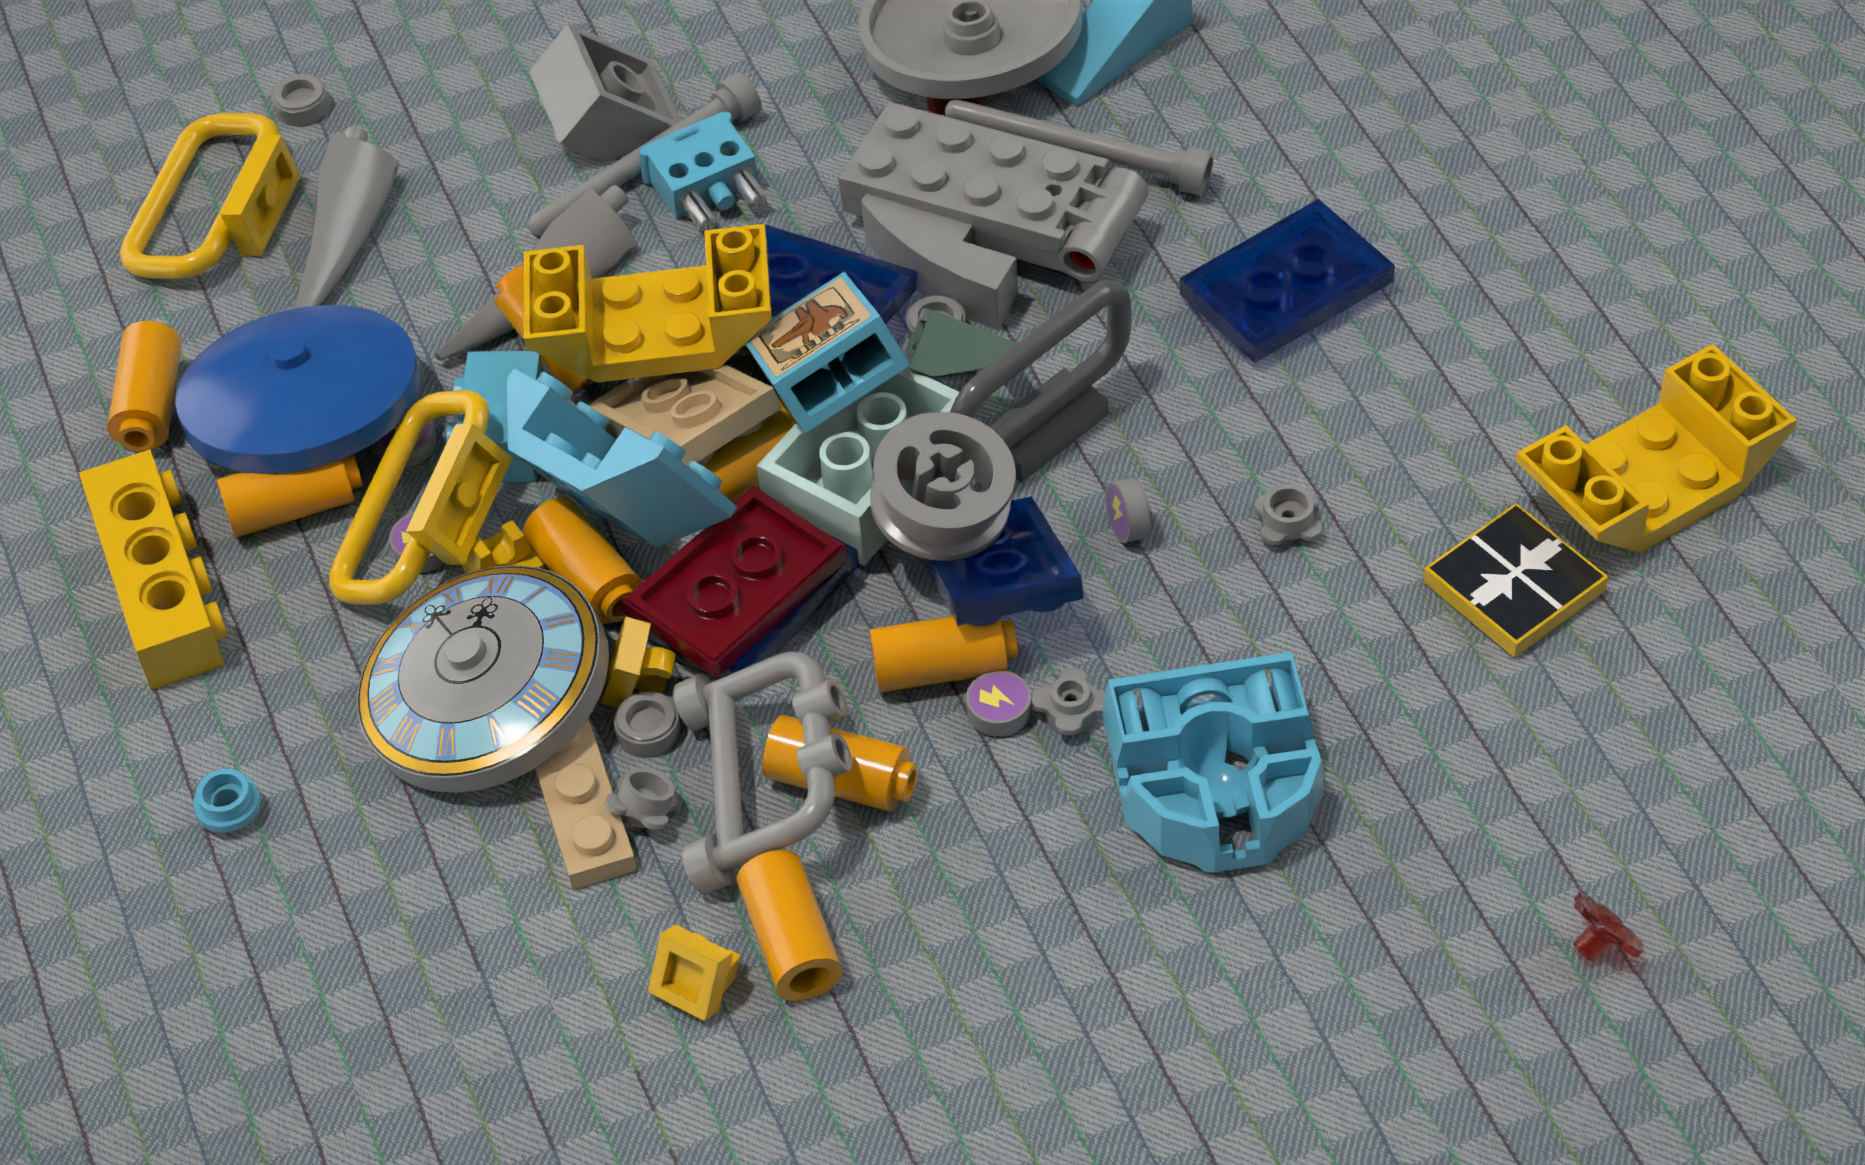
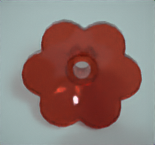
[1573,892,1643,962]

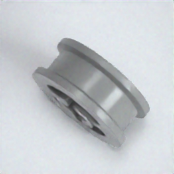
[870,412,1016,561]

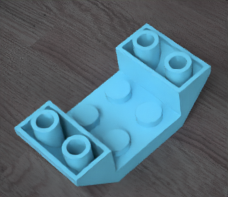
[507,368,738,548]

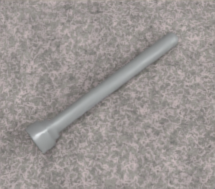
[528,72,762,235]
[945,100,1214,196]

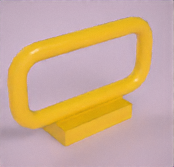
[120,113,301,279]
[329,390,513,605]

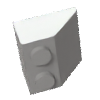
[529,23,681,161]

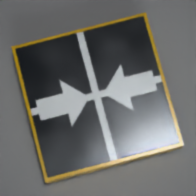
[1423,503,1608,658]

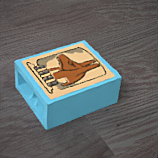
[745,272,910,434]

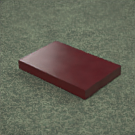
[622,485,848,678]

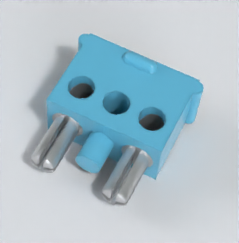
[639,111,767,231]

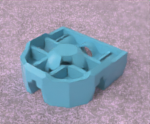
[1102,652,1324,872]

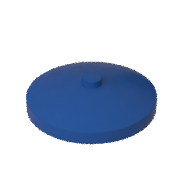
[176,305,421,474]

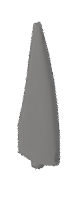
[294,126,399,309]
[435,185,637,361]

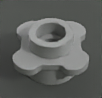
[1254,484,1323,545]
[1031,668,1105,736]
[605,768,679,830]

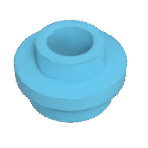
[193,769,261,833]

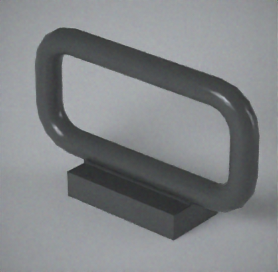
[950,280,1132,482]

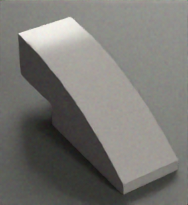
[861,193,1018,330]

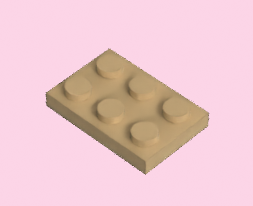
[588,364,782,466]

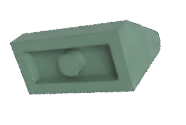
[905,308,1016,377]

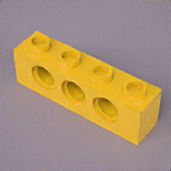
[79,449,228,690]

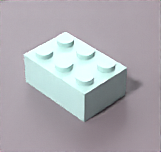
[757,367,959,566]

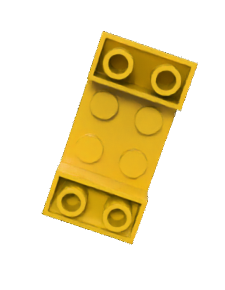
[524,224,772,382]
[1515,343,1797,553]

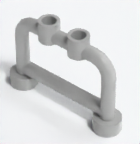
[673,651,853,894]

